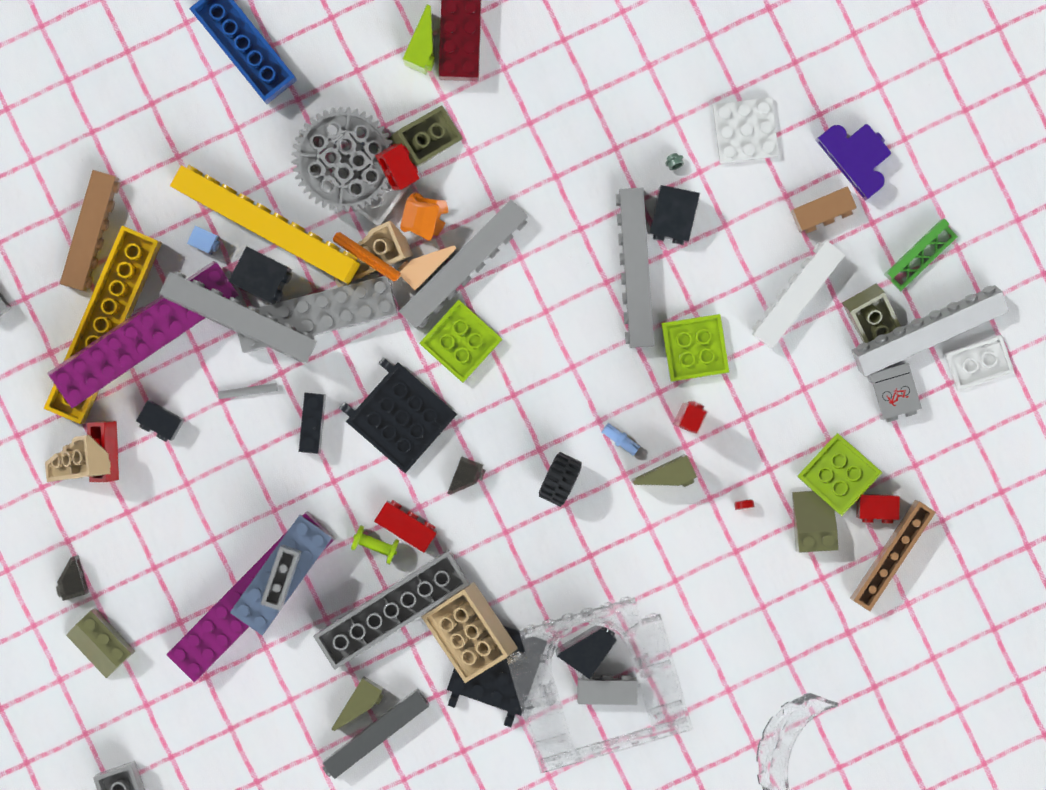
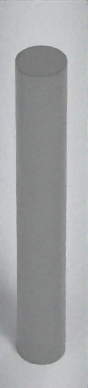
[218,383,278,399]

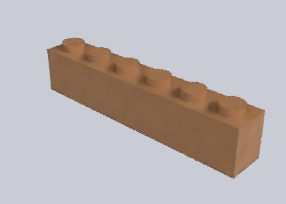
[60,170,120,292]
[850,500,936,611]

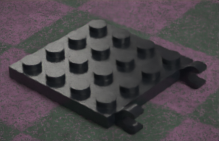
[339,357,457,473]
[447,625,547,728]

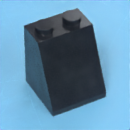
[649,185,700,245]
[228,246,292,305]
[555,624,617,679]

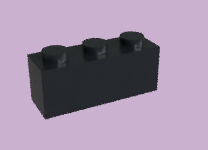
[298,392,326,454]

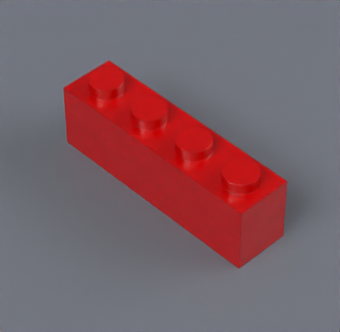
[673,401,707,434]

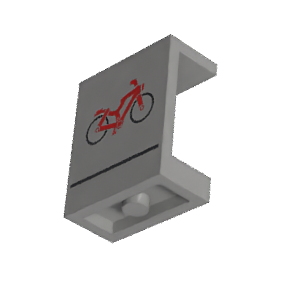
[868,363,922,422]

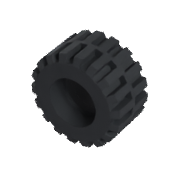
[539,452,582,507]

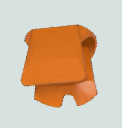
[400,192,448,241]

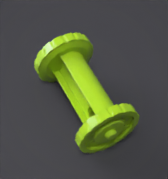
[351,525,400,565]

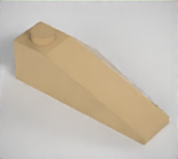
[333,221,413,287]
[45,435,111,482]

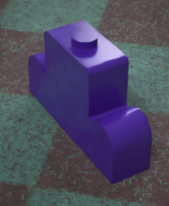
[815,124,891,201]

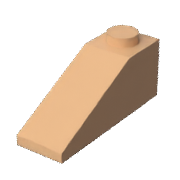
[398,245,457,291]

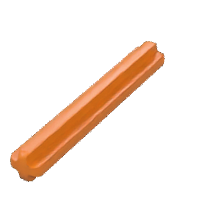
[333,232,401,282]

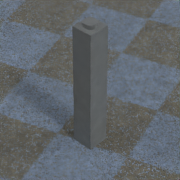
[322,688,429,779]

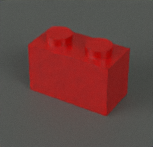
[375,143,420,191]
[856,494,900,523]

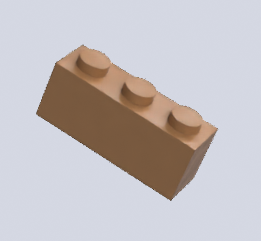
[791,186,857,234]

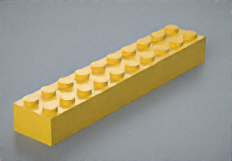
[170,165,361,285]
[43,226,162,424]

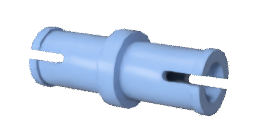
[601,423,640,456]

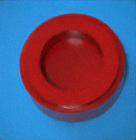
[734,499,755,510]

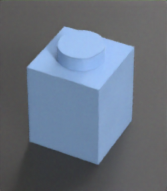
[187,226,220,255]

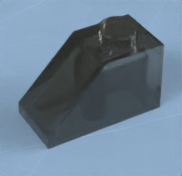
[447,456,486,495]
[56,555,89,601]

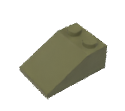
[388,105,463,167]
[842,283,901,343]
[631,455,697,487]
[792,491,839,553]

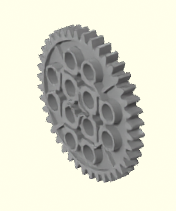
[291,107,393,212]

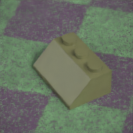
[66,608,136,678]

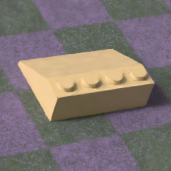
[422,582,518,683]

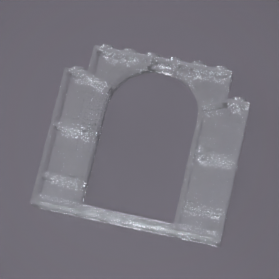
[507,597,693,773]

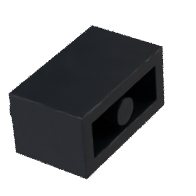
[136,400,185,442]

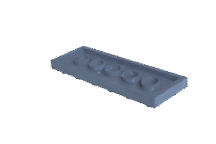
[230,514,333,636]

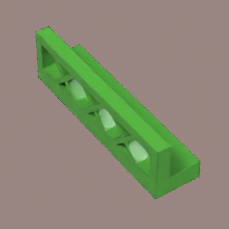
[884,218,958,291]

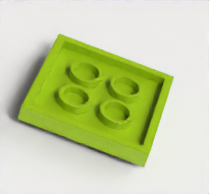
[419,299,503,383]
[661,314,729,382]
[797,433,882,516]

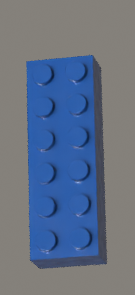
[189,0,297,104]

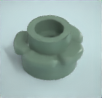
[665,153,684,170]

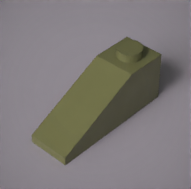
[331,676,384,731]

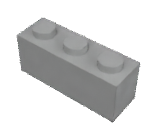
[261,545,302,611]
[577,675,638,705]

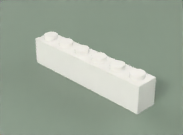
[752,240,845,349]

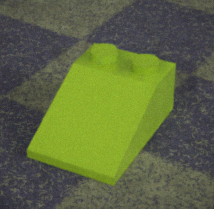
[402,4,436,75]

